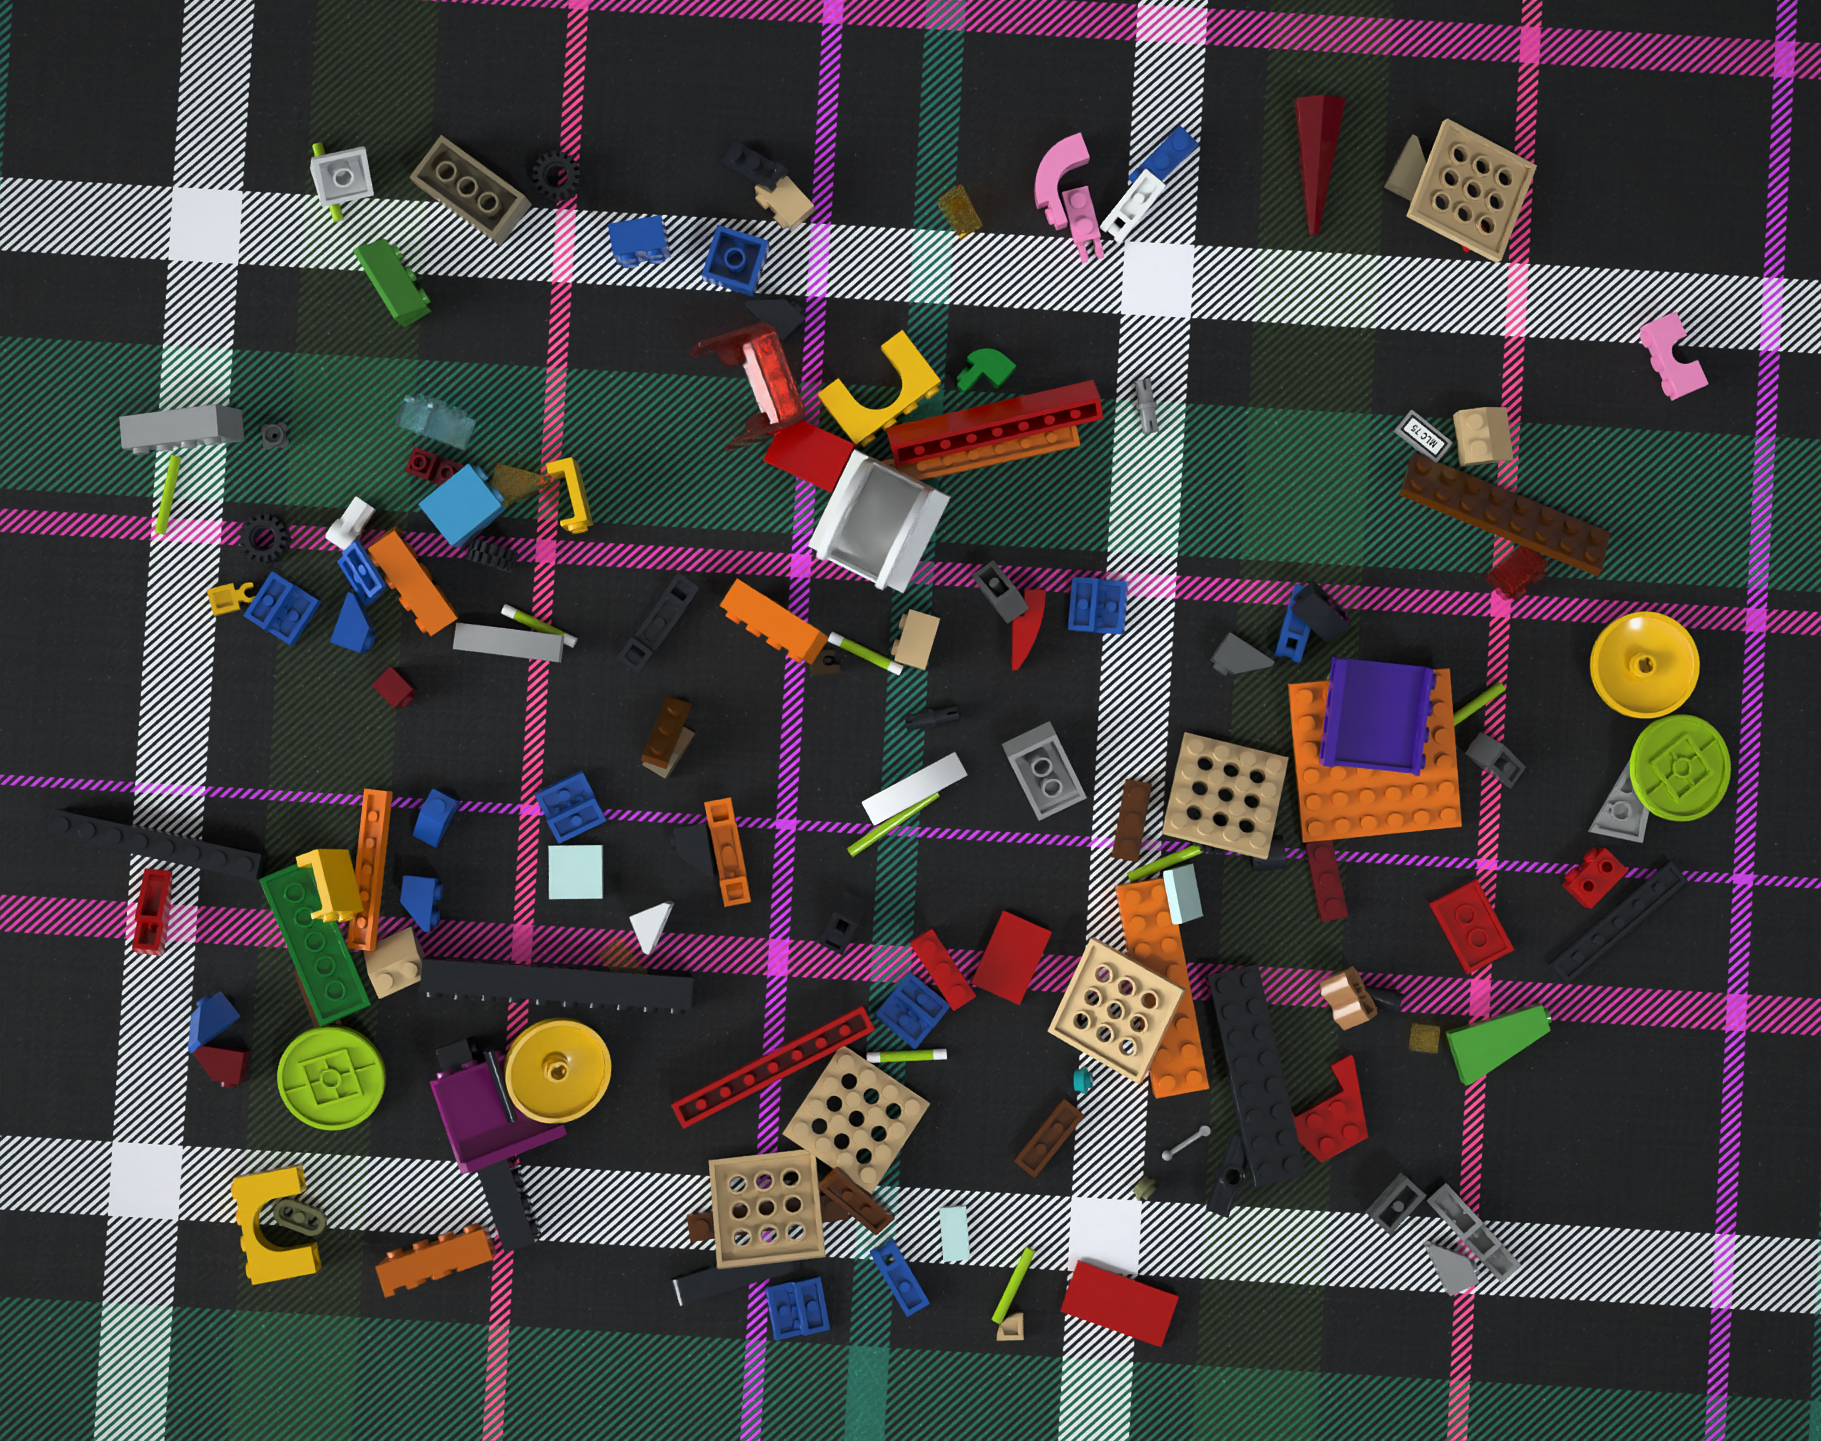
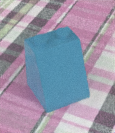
[419,464,507,549]

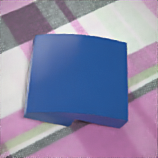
[337,540,386,606]
[243,571,321,646]
[1068,577,1129,635]
[535,770,607,844]
[874,972,950,1049]
[765,1276,830,1341]

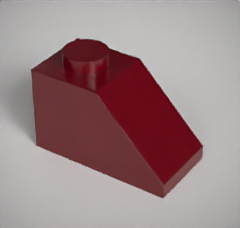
[193,1043,250,1088]

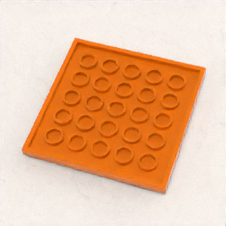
[1288,667,1462,843]

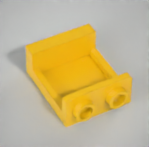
[546,457,593,534]
[296,849,364,923]

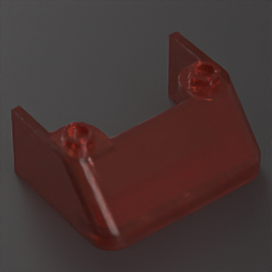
[690,322,805,452]

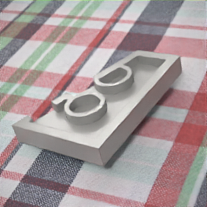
[1588,760,1649,843]

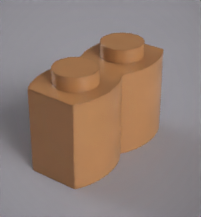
[1320,966,1378,1030]

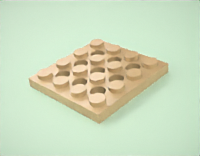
[1406,119,1537,263]
[1162,732,1289,860]
[1048,937,1186,1084]
[782,1046,930,1194]
[709,1149,826,1269]

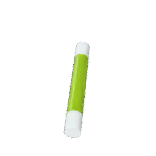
[501,604,578,648]
[828,632,904,675]
[867,1049,947,1063]

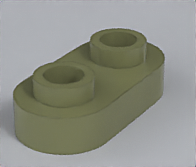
[273,1198,327,1236]

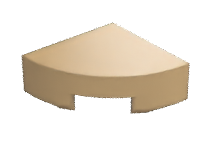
[997,1311,1024,1341]

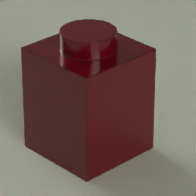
[372,666,417,709]

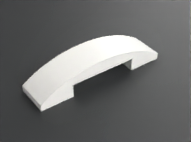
[862,752,967,825]

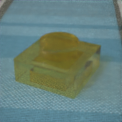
[1409,1023,1440,1054]

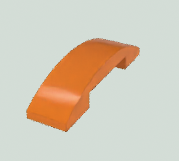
[704,797,751,907]

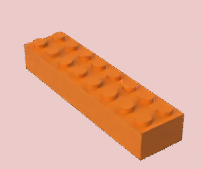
[1115,876,1209,1099]

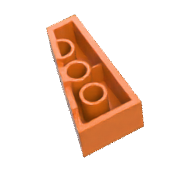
[367,525,458,636]
[719,579,829,665]
[375,1223,497,1298]

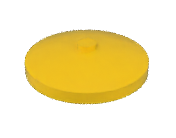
[1590,612,1700,719]
[503,1017,611,1124]

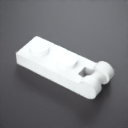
[1099,169,1167,244]

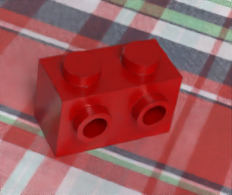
[1562,847,1629,909]

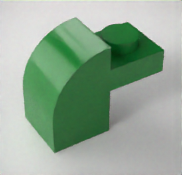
[956,348,1016,395]

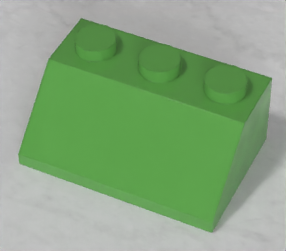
[353,239,431,328]

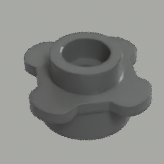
[261,422,289,450]

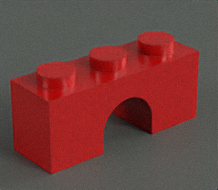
[910,927,976,1011]

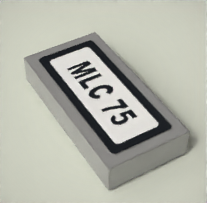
[1394,410,1453,463]

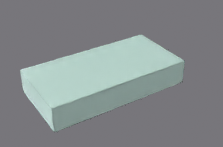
[939,1205,970,1262]

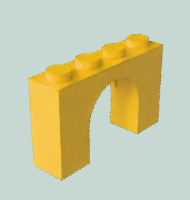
[817,330,941,448]
[231,1163,322,1285]

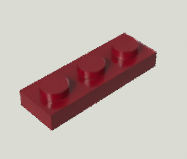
[1304,840,1348,922]

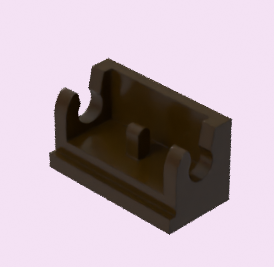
[810,649,842,676]

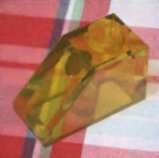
[491,463,552,506]

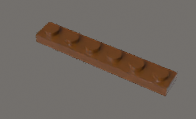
[687,1194,849,1242]

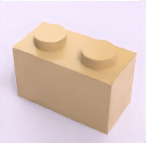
[755,176,815,232]
[891,609,940,670]

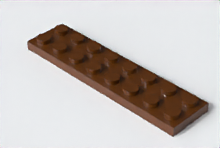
[1399,452,1610,576]

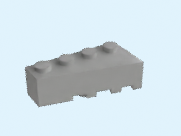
[119,404,244,455]

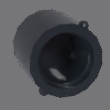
[1249,835,1286,871]

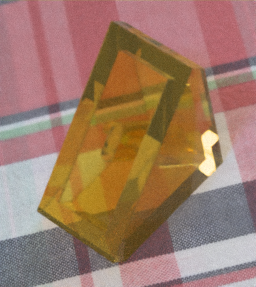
[938,184,983,240]

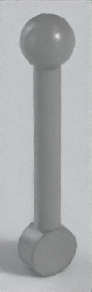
[1162,1125,1211,1161]

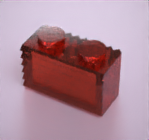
[1484,545,1550,601]

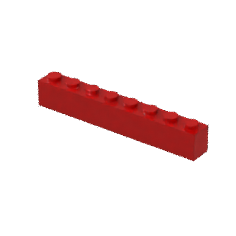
[886,380,1103,467]
[671,1004,875,1129]

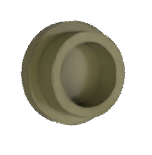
[1132,1175,1157,1201]

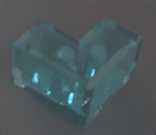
[395,394,476,451]

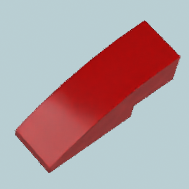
[1012,590,1046,671]
[132,868,173,956]

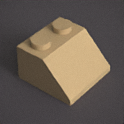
[1453,407,1513,467]
[363,926,426,999]

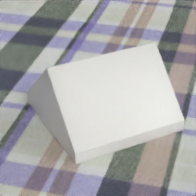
[310,146,374,207]
[629,900,675,955]

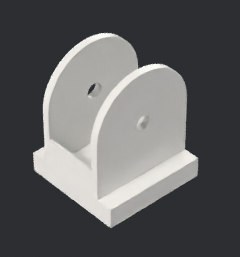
[808,449,951,593]

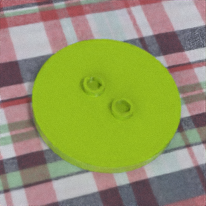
[1630,715,1731,821]
[277,1025,386,1130]

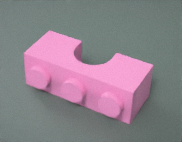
[1640,311,1708,400]

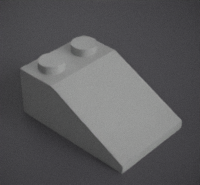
[1002,721,1087,821]

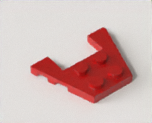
[1292,1054,1368,1163]

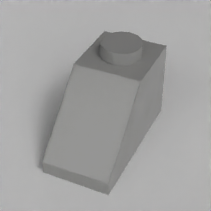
[1423,1240,1480,1296]

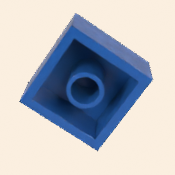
[608,215,671,268]
[701,225,770,297]

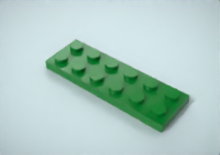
[259,863,372,1027]

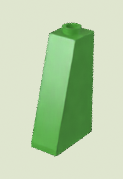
[1445,1003,1552,1085]

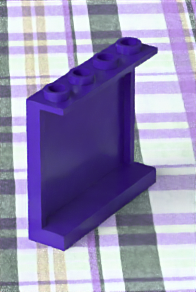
[1319,656,1436,776]

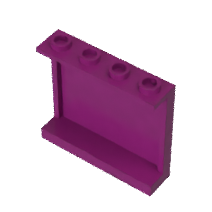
[430,1046,567,1174]

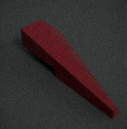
[1294,95,1345,236]

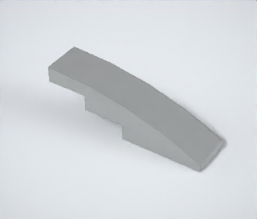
[453,623,565,662]
[1427,1183,1522,1284]

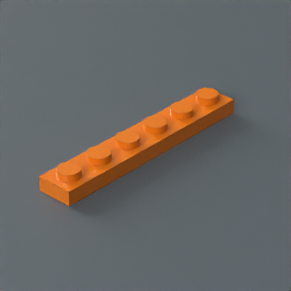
[347,789,393,951]

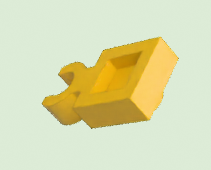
[207,582,256,616]

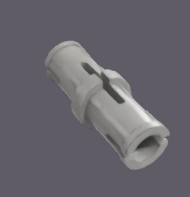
[1134,378,1159,434]

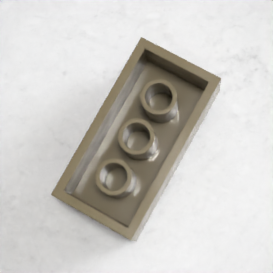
[409,135,532,246]

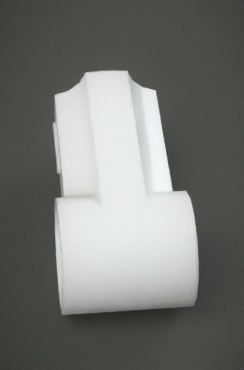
[325,496,376,550]

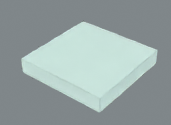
[549,845,603,899]
[1163,864,1203,924]

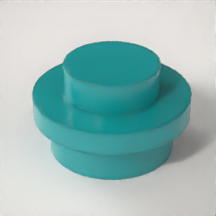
[1074,1067,1093,1094]

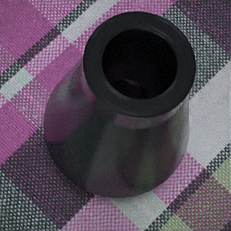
[1365,985,1403,1014]

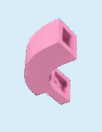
[1034,132,1090,231]

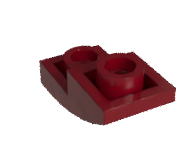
[405,447,465,486]

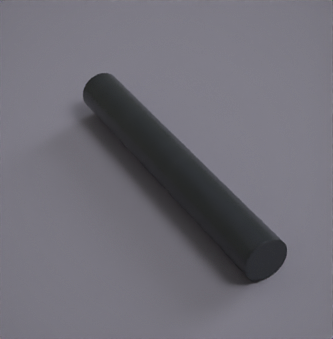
[483,1047,517,1123]

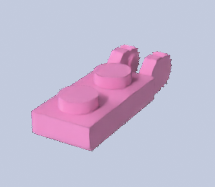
[1061,186,1104,264]

